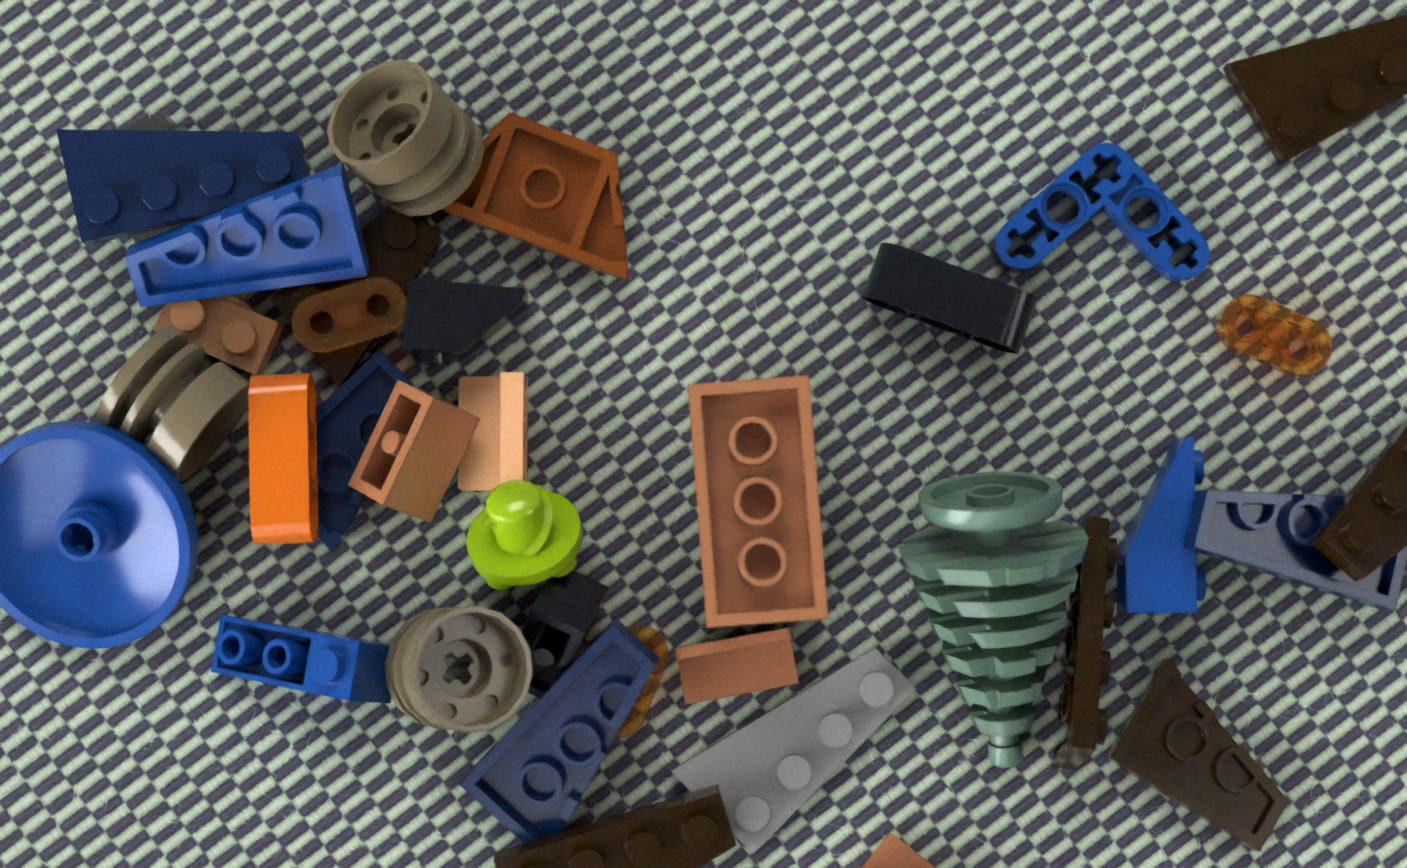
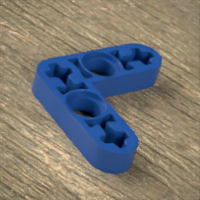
[992,143,1210,283]

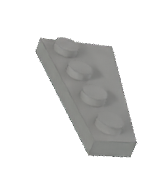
[671,647,916,854]

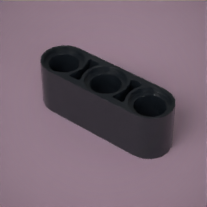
[861,242,1038,354]

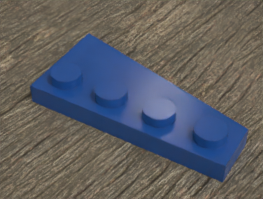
[124,163,369,307]

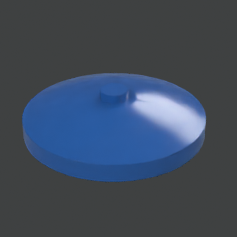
[0,420,199,649]

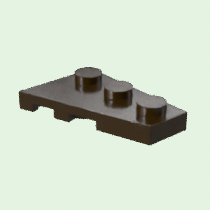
[270,207,444,388]
[1105,658,1289,851]

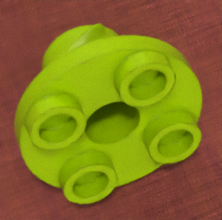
[466,479,583,590]

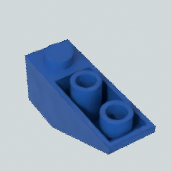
[1116,437,1206,613]
[211,615,391,703]

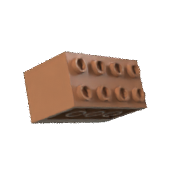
[688,375,829,628]

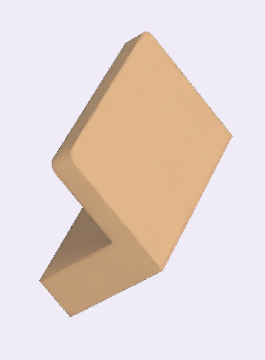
[458,372,528,491]

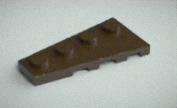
[1222,14,1407,166]
[1311,419,1407,582]

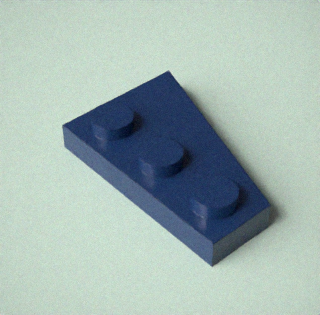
[316,349,417,553]

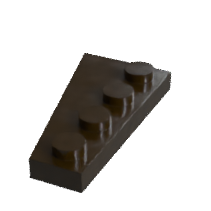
[1052,516,1117,770]
[494,784,736,868]

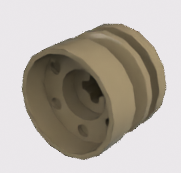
[327,59,485,217]
[96,325,249,482]
[384,606,533,733]

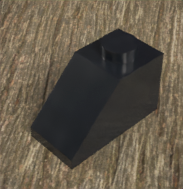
[402,278,528,366]
[522,571,608,698]

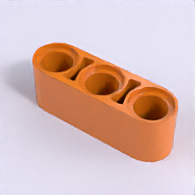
[248,373,318,544]

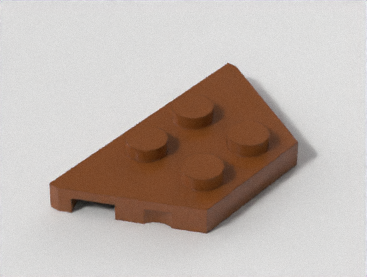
[440,113,629,281]

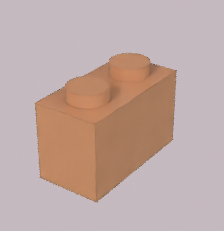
[348,380,481,523]

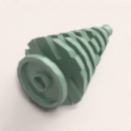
[898,471,1089,768]

